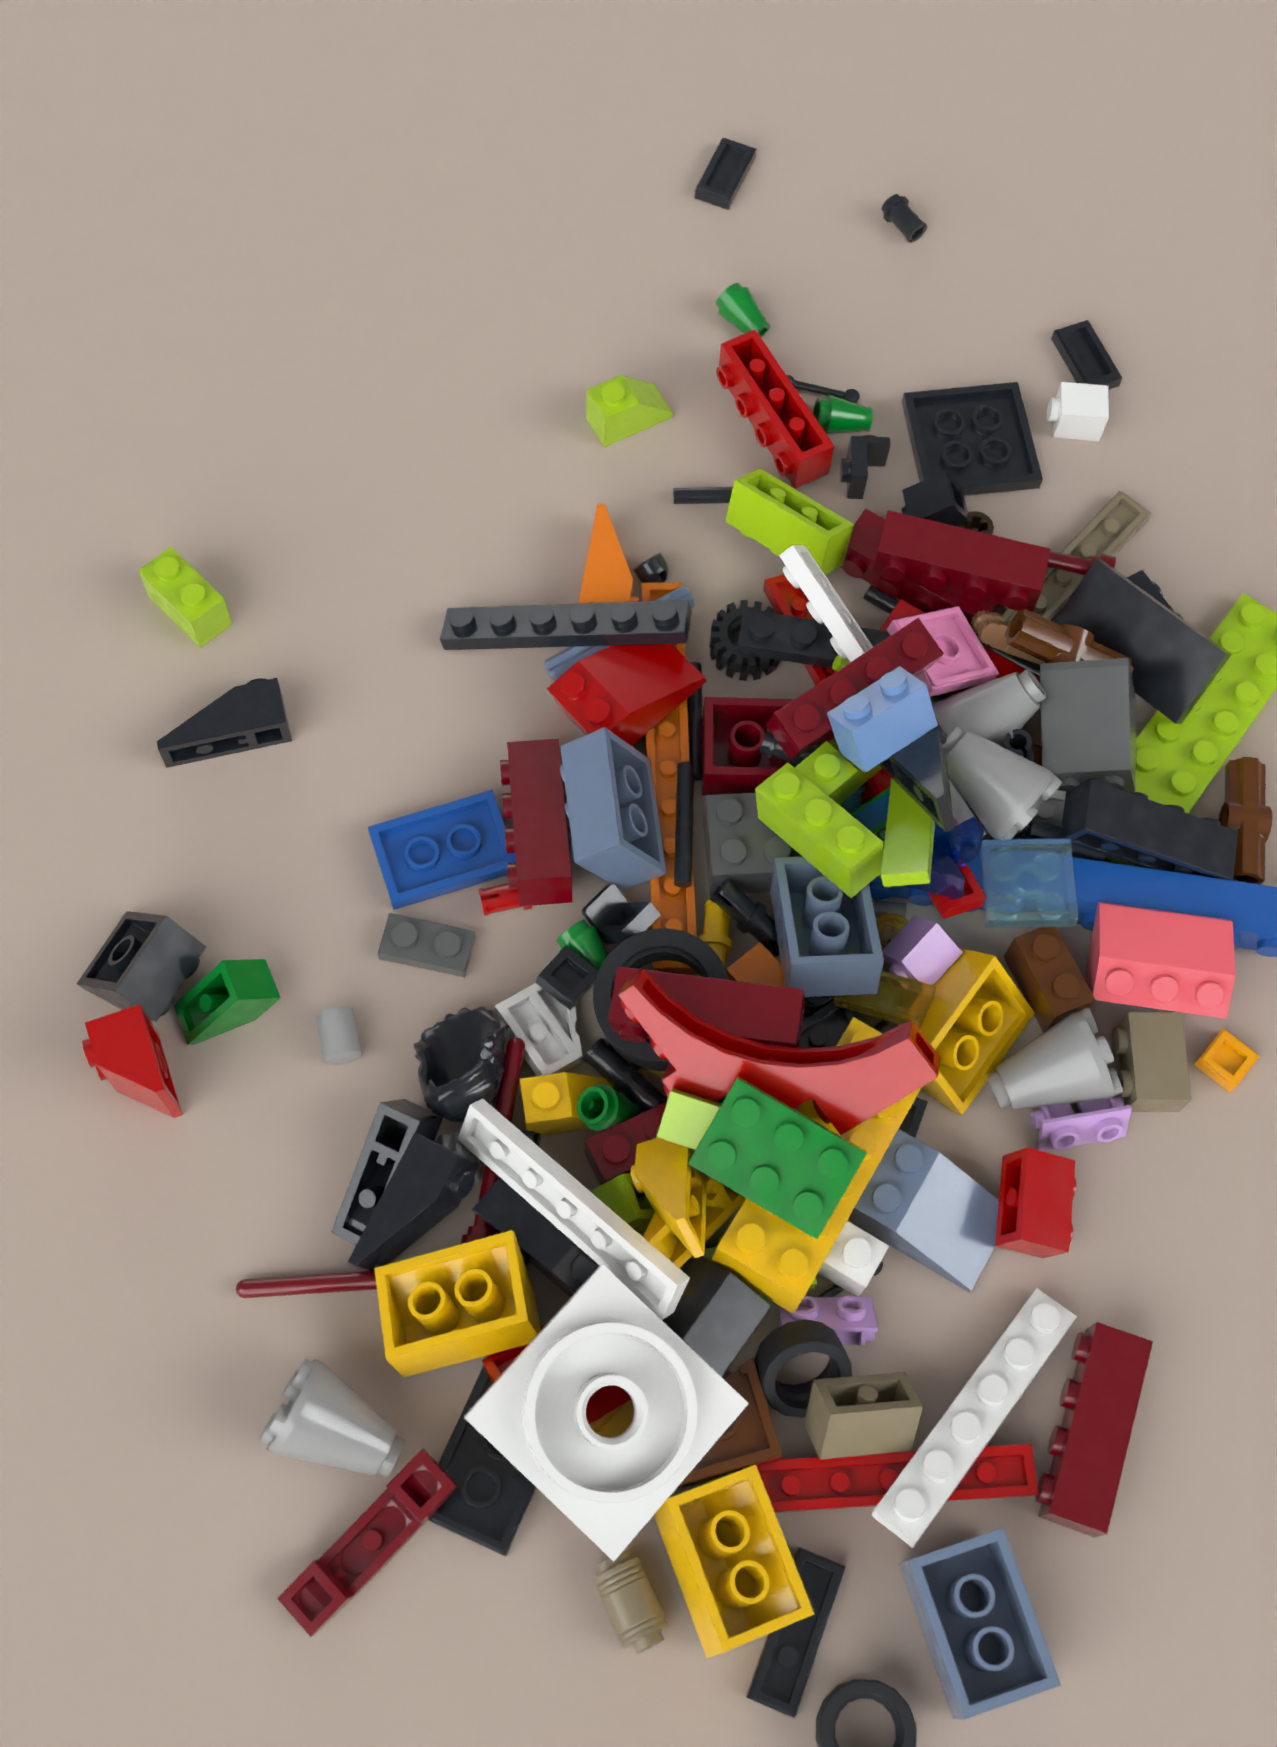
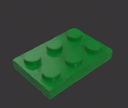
[688,1077,867,1239]

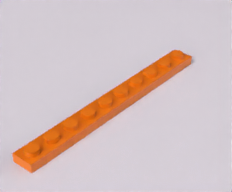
[641,582,697,974]

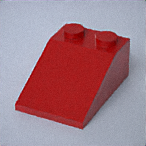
[546,644,707,746]

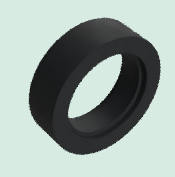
[593,928,729,1071]

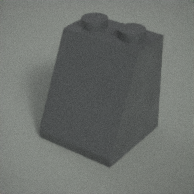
[1040,658,1137,792]

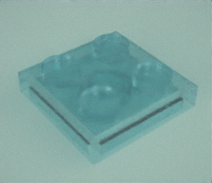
[979,839,1079,928]

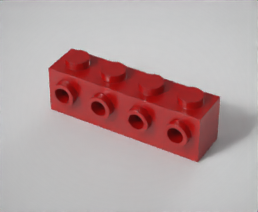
[716,329,834,489]

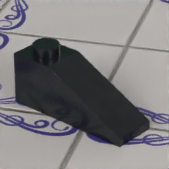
[157,678,292,768]
[880,723,954,833]
[332,1099,443,1245]
[348,1132,480,1270]
[471,1177,600,1298]

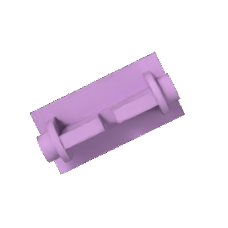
[1030,1096,1132,1151]
[778,1295,878,1346]

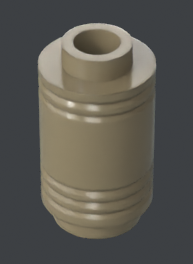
[594,1550,669,1654]

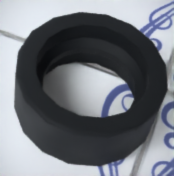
[754,1319,852,1418]
[815,1679,916,1747]

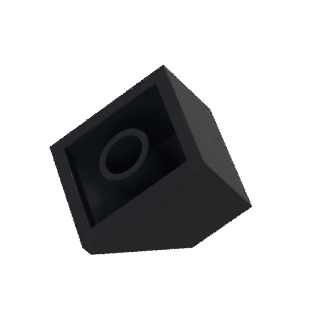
[77,911,206,1022]

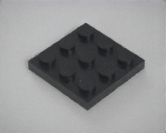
[902,382,1043,496]

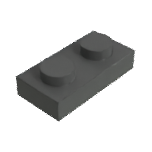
[378,913,476,977]

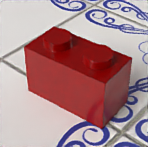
[995,1147,1077,1258]

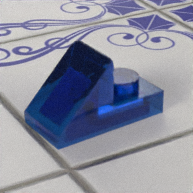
[904,817,984,899]

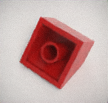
[82,1004,183,1118]

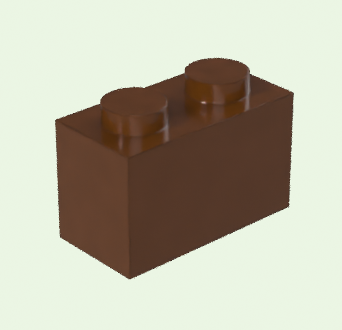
[1003,922,1095,1033]

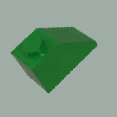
[173,959,281,1045]

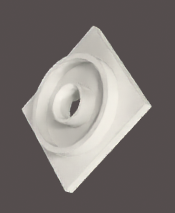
[464,1264,749,1562]

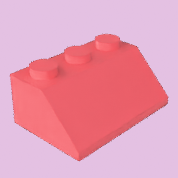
[1084,901,1235,1019]

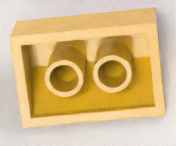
[897,948,1035,1116]
[374,1230,541,1378]
[654,1464,814,1658]

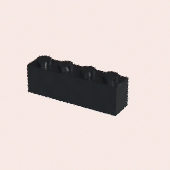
[1060,778,1238,880]

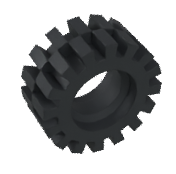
[709,600,780,681]

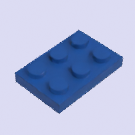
[368,790,516,910]

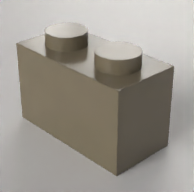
[1112,1012,1192,1112]
[804,1372,923,1460]

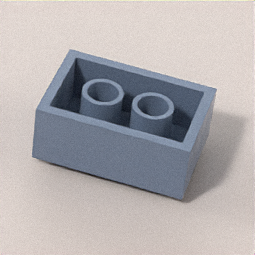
[560,727,667,890]
[770,857,884,997]
[899,1528,1061,1720]

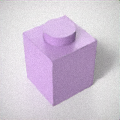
[882,915,963,992]

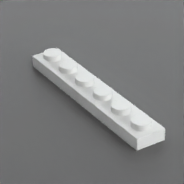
[457,1099,690,1320]
[872,1288,1077,1548]

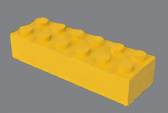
[711,1017,922,1314]

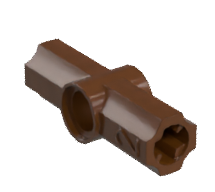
[1005,609,1134,675]
[1218,757,1272,885]

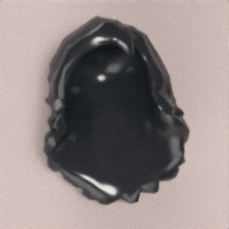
[413,1007,510,1122]

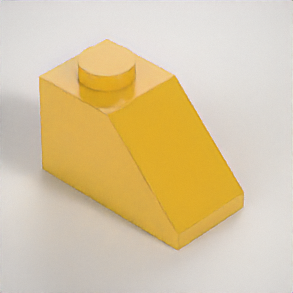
[520,1072,612,1136]

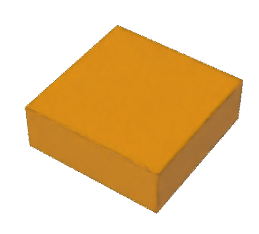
[1194,1028,1260,1092]

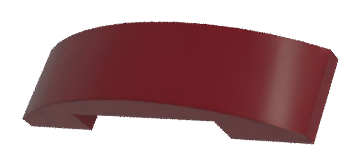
[277,1449,458,1637]

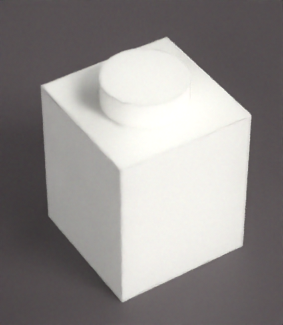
[1047,382,1109,441]
[818,1221,889,1297]

